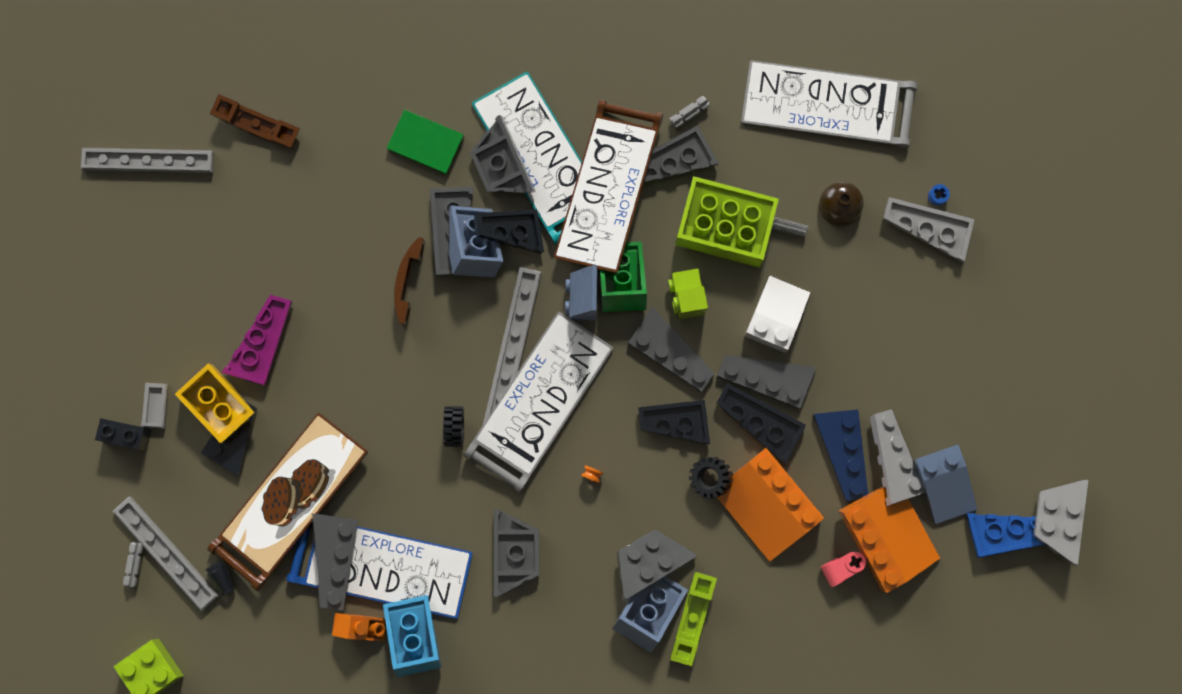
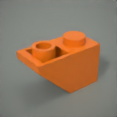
[332,613,386,642]

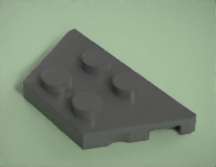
[470,115,536,193]
[494,509,539,597]
[617,529,697,602]

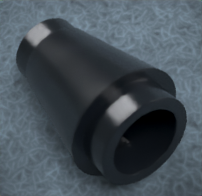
[205,560,235,595]

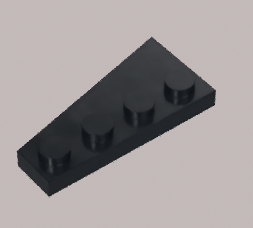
[716,383,806,465]

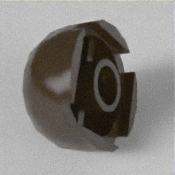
[819,182,864,227]

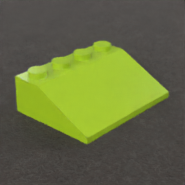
[675,176,779,268]

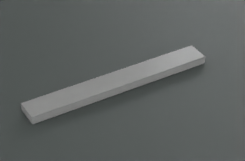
[483,267,541,424]

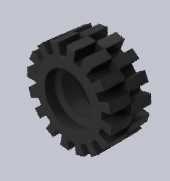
[443,406,464,447]
[689,457,733,499]

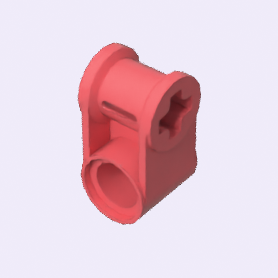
[820,552,866,587]

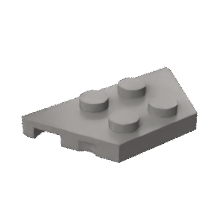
[1033,480,1088,566]

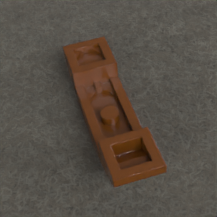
[210,94,300,148]
[394,237,425,327]

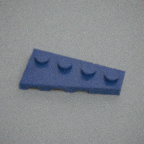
[966,513,1046,559]

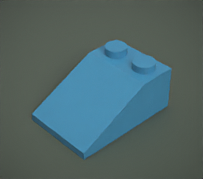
[383,595,442,677]

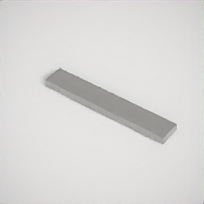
[81,148,214,174]
[112,496,220,611]

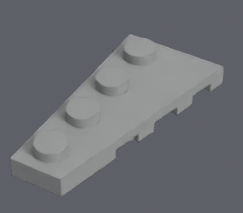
[870,409,926,506]

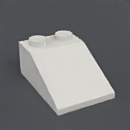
[744,276,810,353]

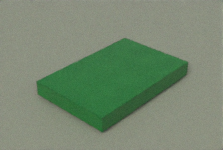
[387,109,464,175]

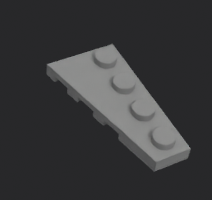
[882,197,975,263]

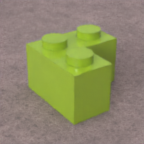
[668,269,708,320]

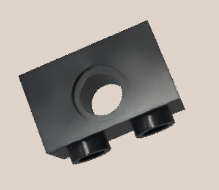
[95,418,151,451]

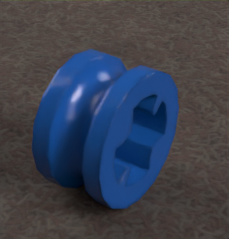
[928,184,950,206]

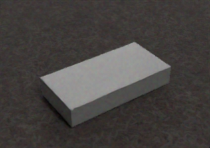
[141,383,169,429]

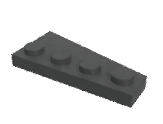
[628,306,714,393]

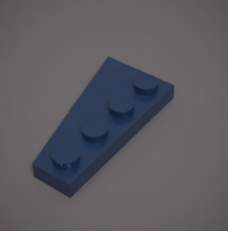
[813,409,868,501]

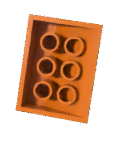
[717,448,824,562]
[838,486,940,593]

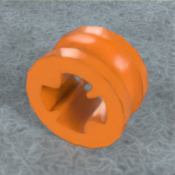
[581,466,603,483]

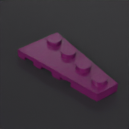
[222,294,293,386]

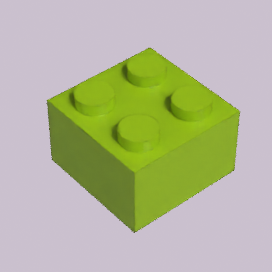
[113,638,184,694]

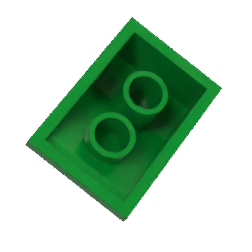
[599,242,647,312]

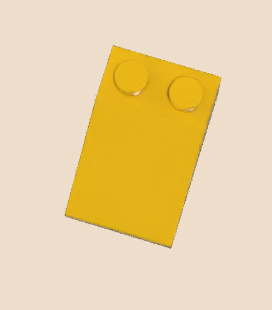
[175,363,255,443]

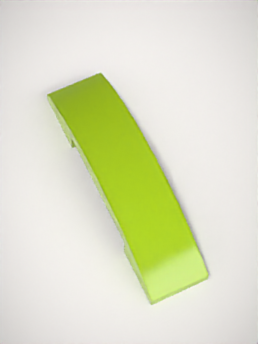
[670,572,717,666]

